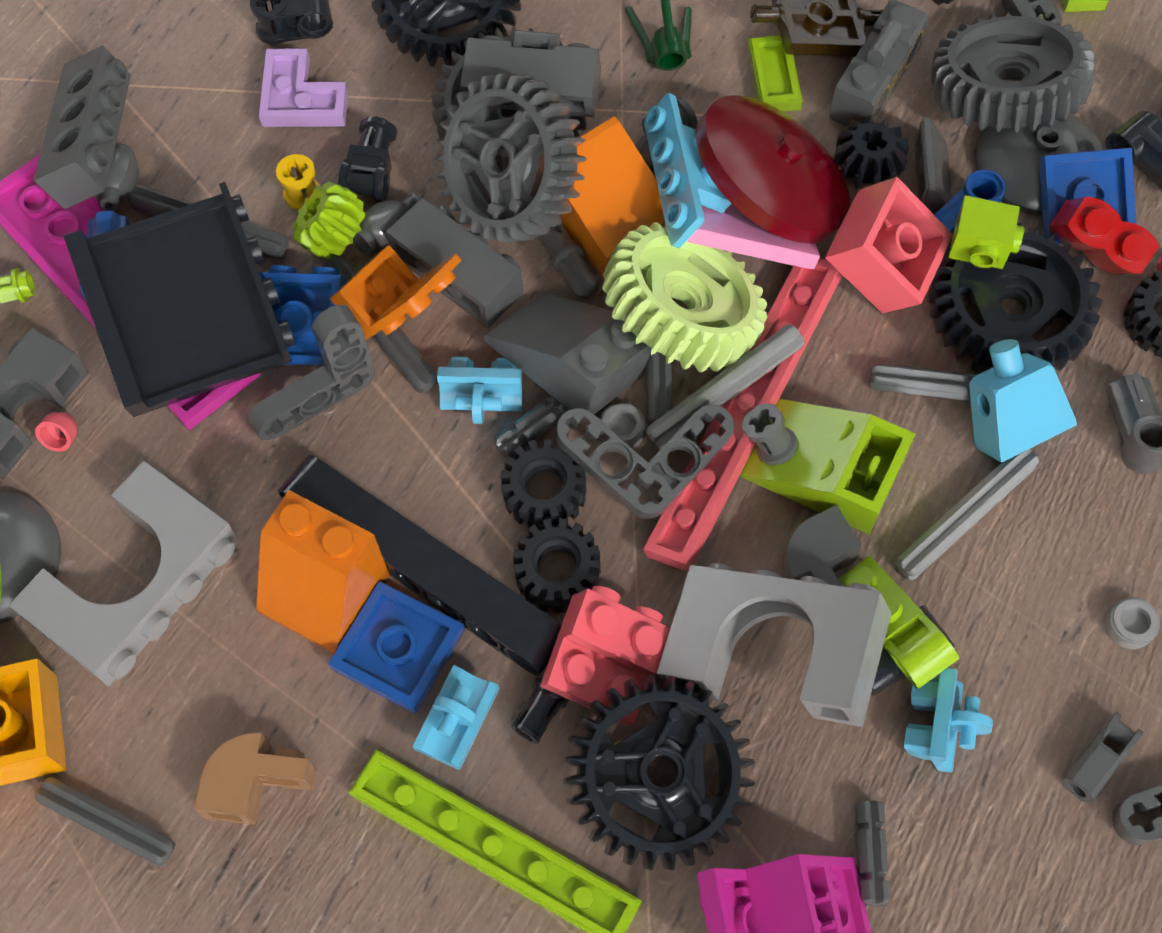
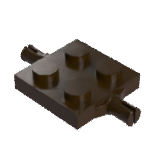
[750,0,883,57]

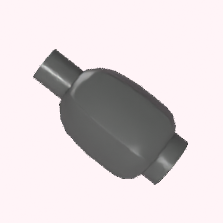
[100,143,140,211]
[353,193,420,255]

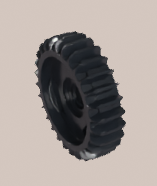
[371,0,522,67]
[929,222,1102,371]
[563,675,755,870]

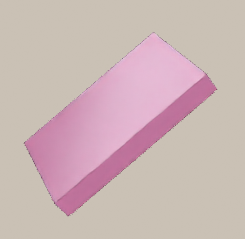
[687,204,820,269]

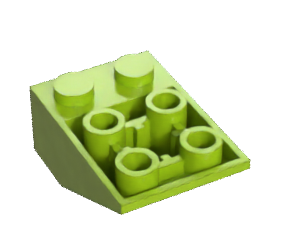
[739,399,916,535]

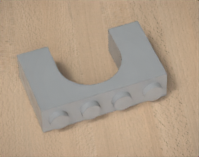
[8,461,239,687]
[657,563,891,727]

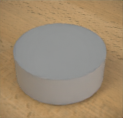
[599,403,645,449]
[1105,597,1160,649]

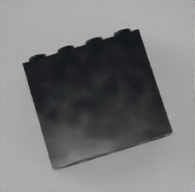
[63,182,296,417]

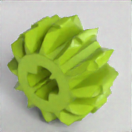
[293,181,365,260]

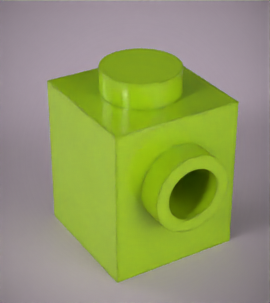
[948,195,1024,269]

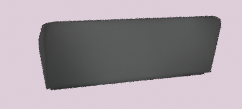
[914,118,952,215]

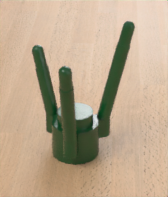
[625,0,692,71]

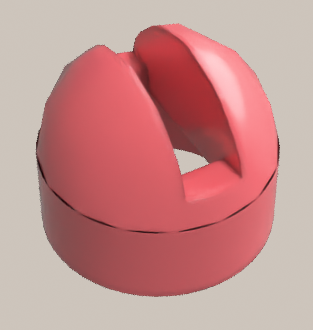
[35,412,78,452]

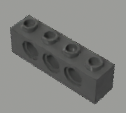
[34,45,131,209]

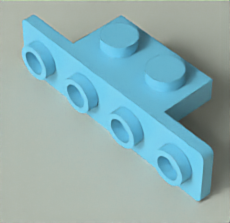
[644,93,732,248]

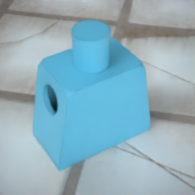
[969,339,1077,463]

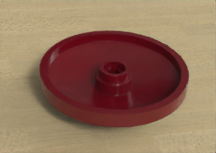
[695,95,850,244]

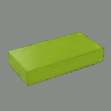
[747,35,803,112]

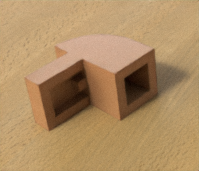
[194,733,317,825]

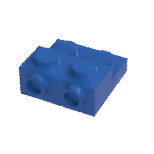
[259,265,349,367]

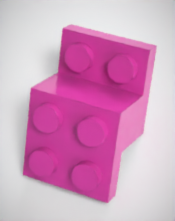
[697,854,872,933]

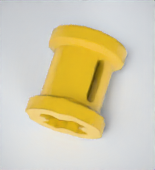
[275,154,320,210]

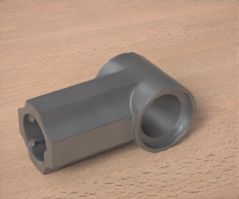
[1106,373,1162,474]

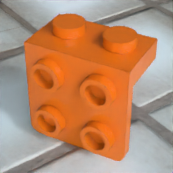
[329,245,462,340]

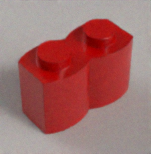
[1049,197,1159,275]

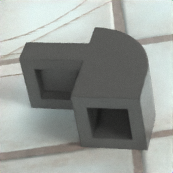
[782,505,861,586]

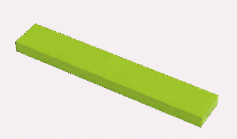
[349,749,642,933]

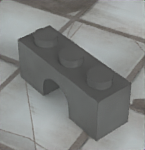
[0,328,88,479]

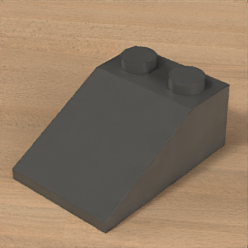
[484,292,652,414]

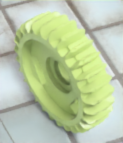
[602,222,768,372]

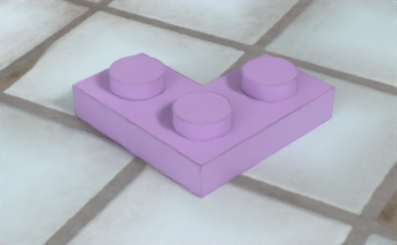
[259,49,348,127]

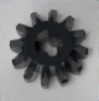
[834,115,909,188]

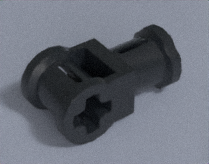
[338,116,397,202]

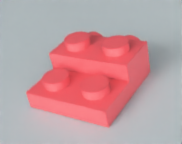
[540,586,671,726]

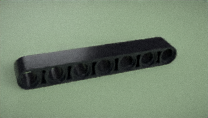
[278,455,561,676]

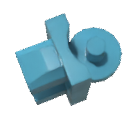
[437,357,523,424]
[413,665,499,770]
[904,668,993,773]

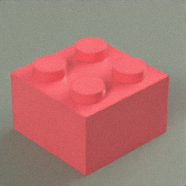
[825,177,953,314]

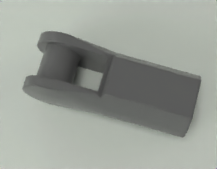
[1062,711,1144,803]

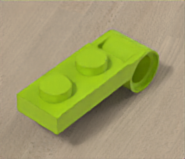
[838,556,959,689]

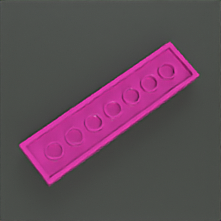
[0,153,261,431]

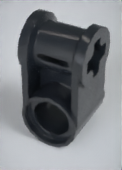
[250,0,333,45]

